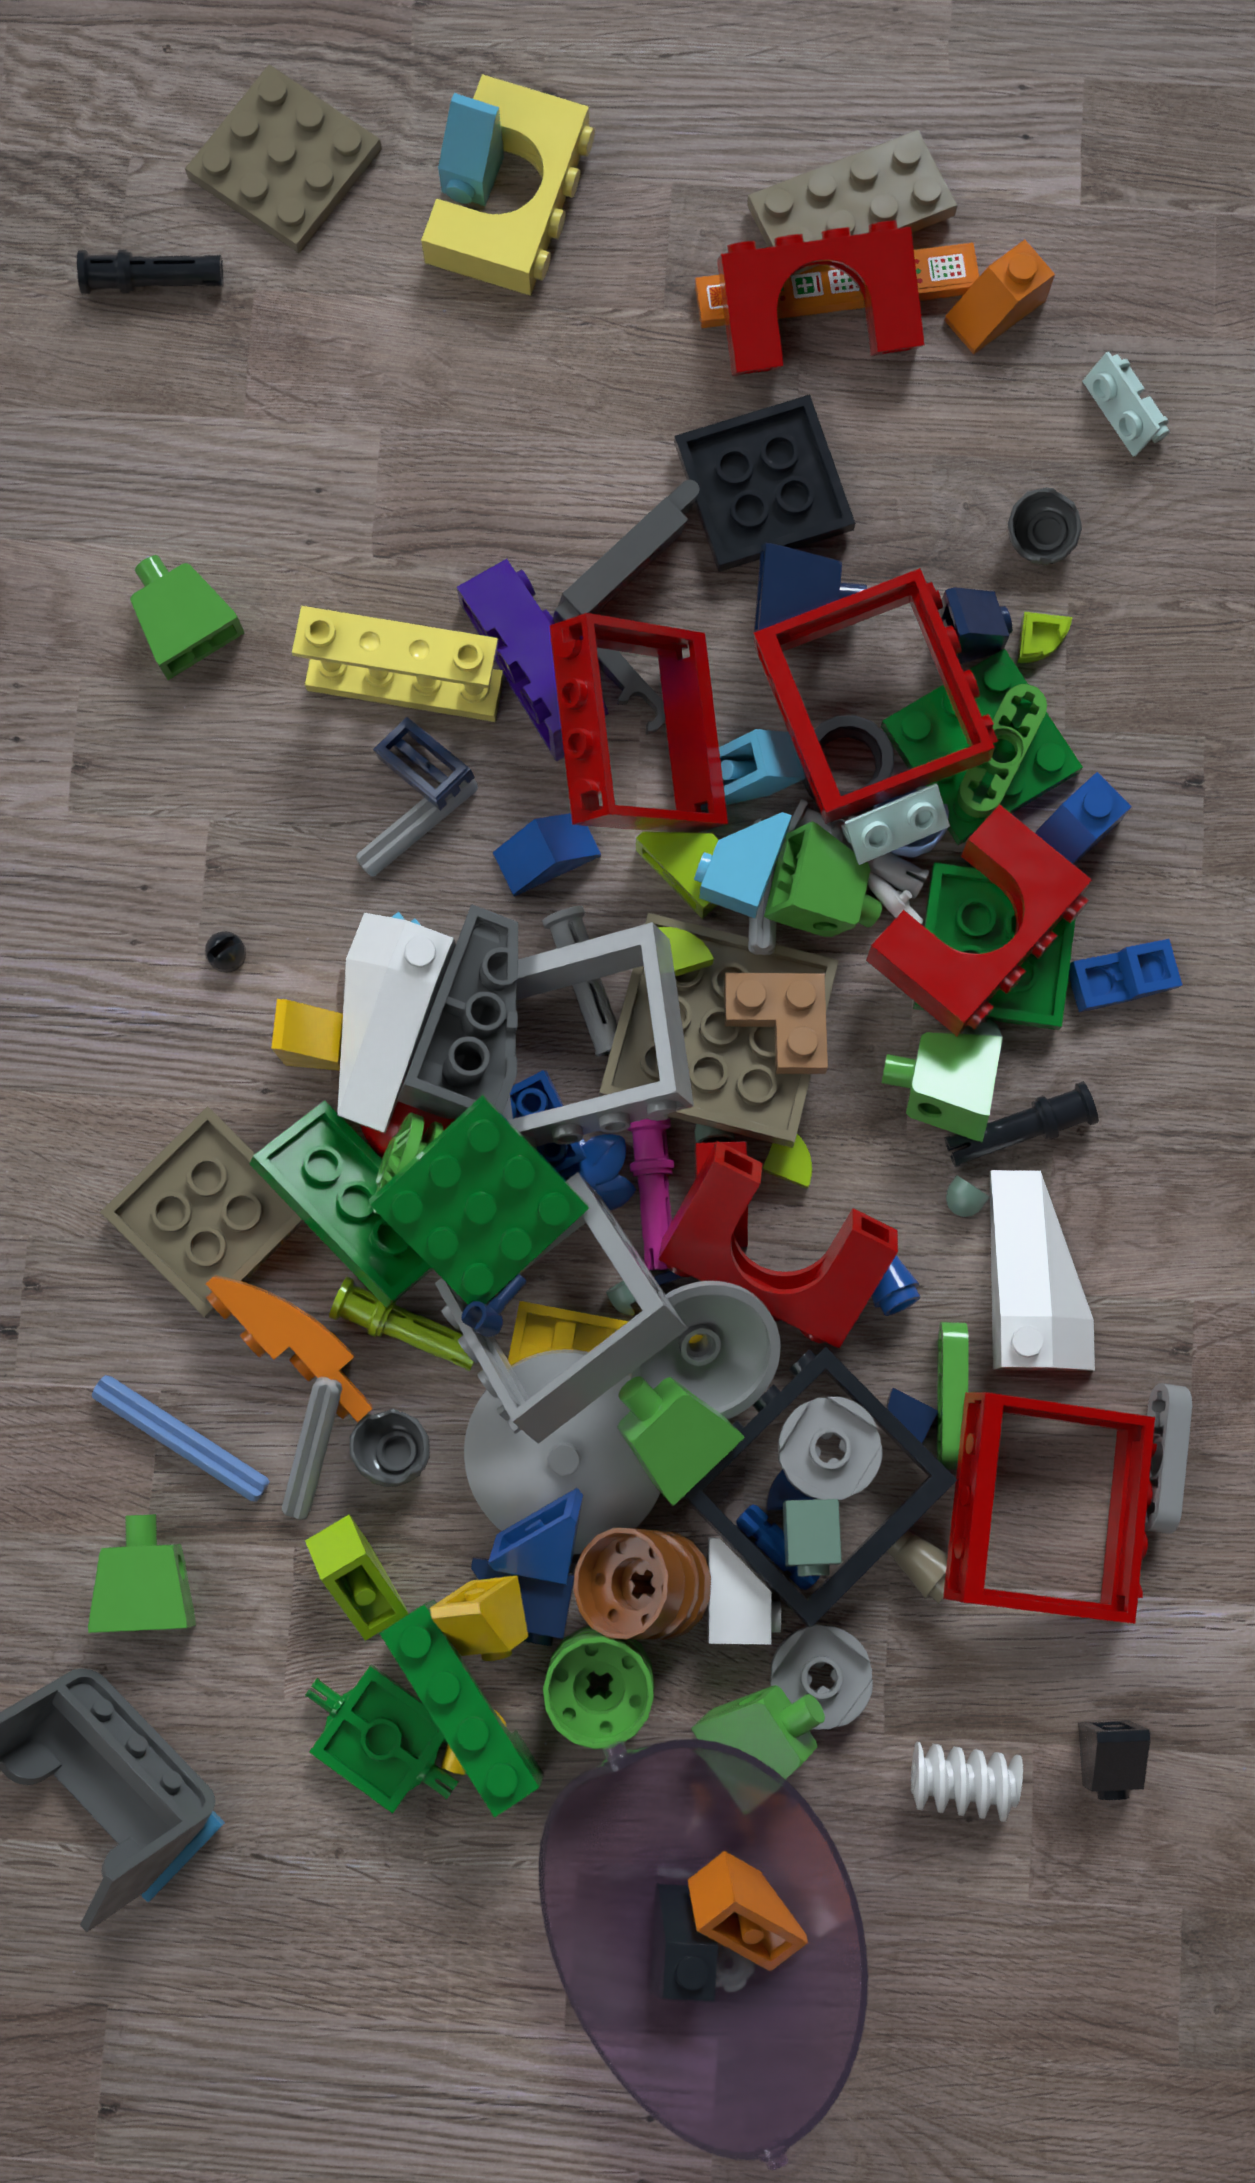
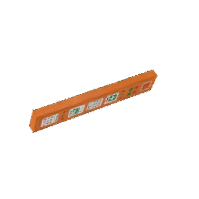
[695,242,979,329]

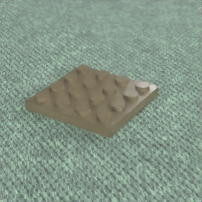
[599,913,839,1148]

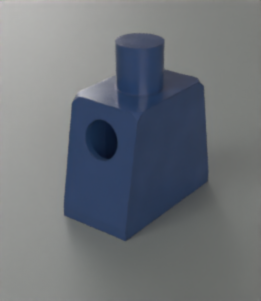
[753,543,867,637]

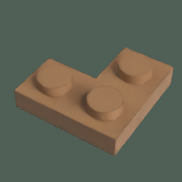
[724,973,828,1074]

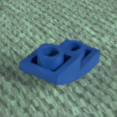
[510,1070,587,1173]

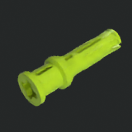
[329,1277,474,1371]

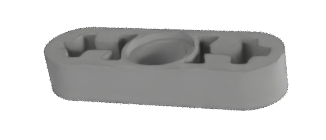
[1145,1383,1192,1534]

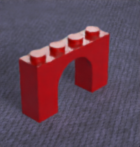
[717,220,925,376]
[866,805,1092,1037]
[658,1141,898,1348]

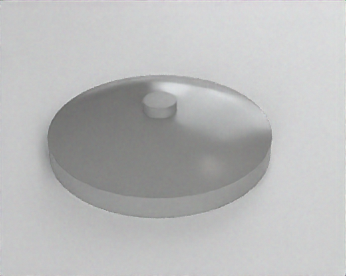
[464,1349,660,1554]

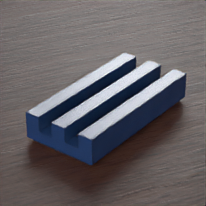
[373,717,475,811]

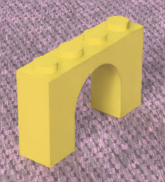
[421,74,595,296]

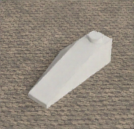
[337,913,456,1133]
[990,1170,1095,1371]

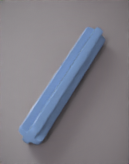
[92,1375,269,1501]

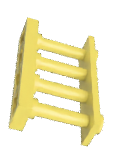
[292,606,504,722]

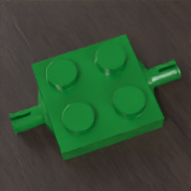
[305,1665,459,1814]

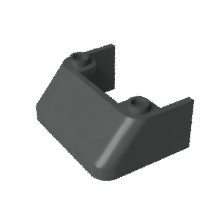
[0,1668,215,1932]

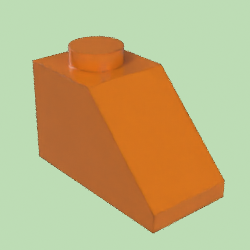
[944,240,1055,355]
[688,1851,808,1972]

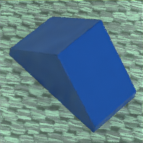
[493,813,601,897]
[488,1488,583,1584]

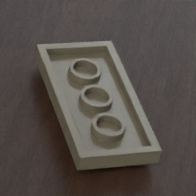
[747,130,957,277]

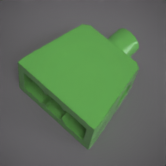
[130,555,245,680]
[764,821,882,937]
[881,1032,1003,1142]
[617,1376,745,1506]
[88,1514,196,1633]
[691,1685,825,1813]

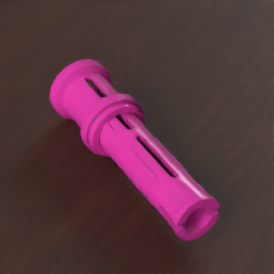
[627,1118,674,1271]

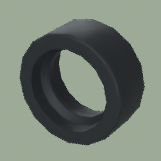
[802,715,894,801]

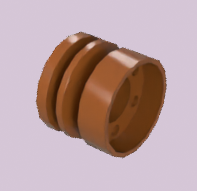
[574,1528,711,1640]

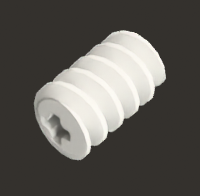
[911,1742,1023,1822]

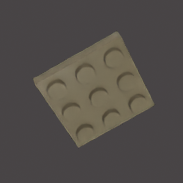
[185,64,382,253]
[100,1106,304,1319]

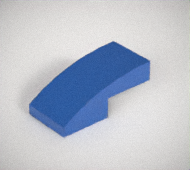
[1069,939,1182,1013]

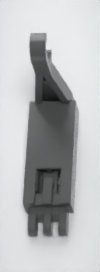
[553,480,699,735]

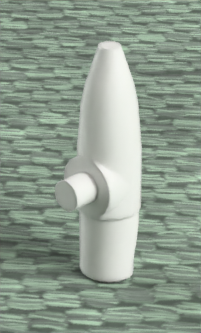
[868,872,924,924]

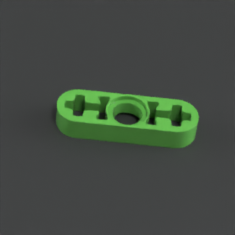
[957,684,1047,818]
[937,1322,969,1470]

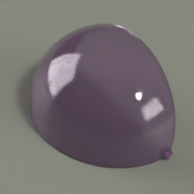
[539,1739,868,2170]

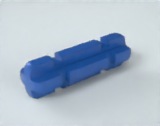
[736,1504,821,1590]

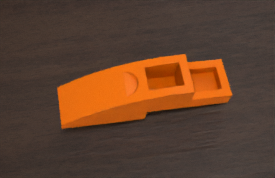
[206,1275,373,1423]

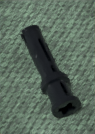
[77,250,224,294]
[944,1081,1099,1167]

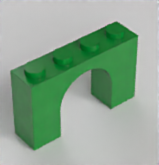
[379,1599,544,1818]

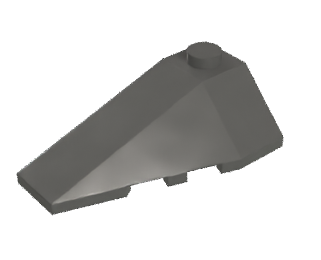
[397,904,518,1119]

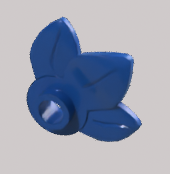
[559,1134,636,1210]

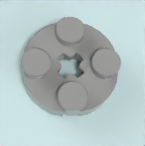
[778,1397,882,1501]
[770,1624,873,1730]

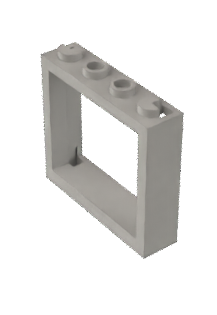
[503,922,694,1149]
[435,1172,687,1444]

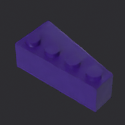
[457,559,609,762]

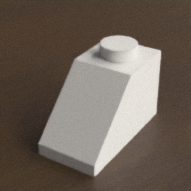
[708,1538,781,1644]

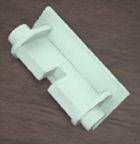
[1082,352,1170,457]
[841,783,950,865]

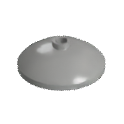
[630,1281,781,1420]

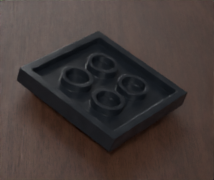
[674,394,856,572]

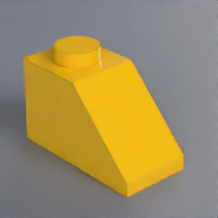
[271,999,343,1071]
[430,1576,528,1661]

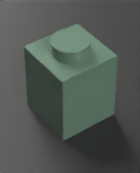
[783,1499,842,1576]

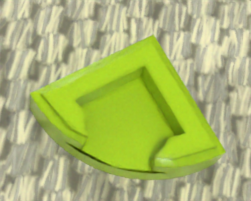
[1017,612,1072,663]
[658,927,714,976]
[762,1134,812,1189]

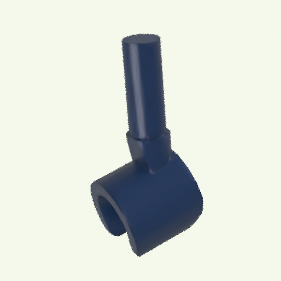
[461,1274,527,1337]

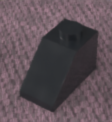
[1078,1720,1150,1800]
[649,1883,718,2002]

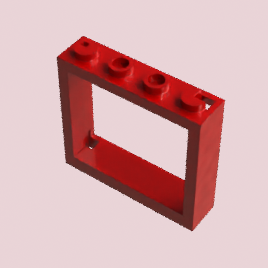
[754,568,998,824]
[549,613,728,833]
[943,1392,1157,1624]

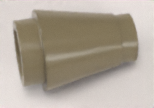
[887,1530,948,1604]

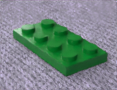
[249,1100,433,1308]

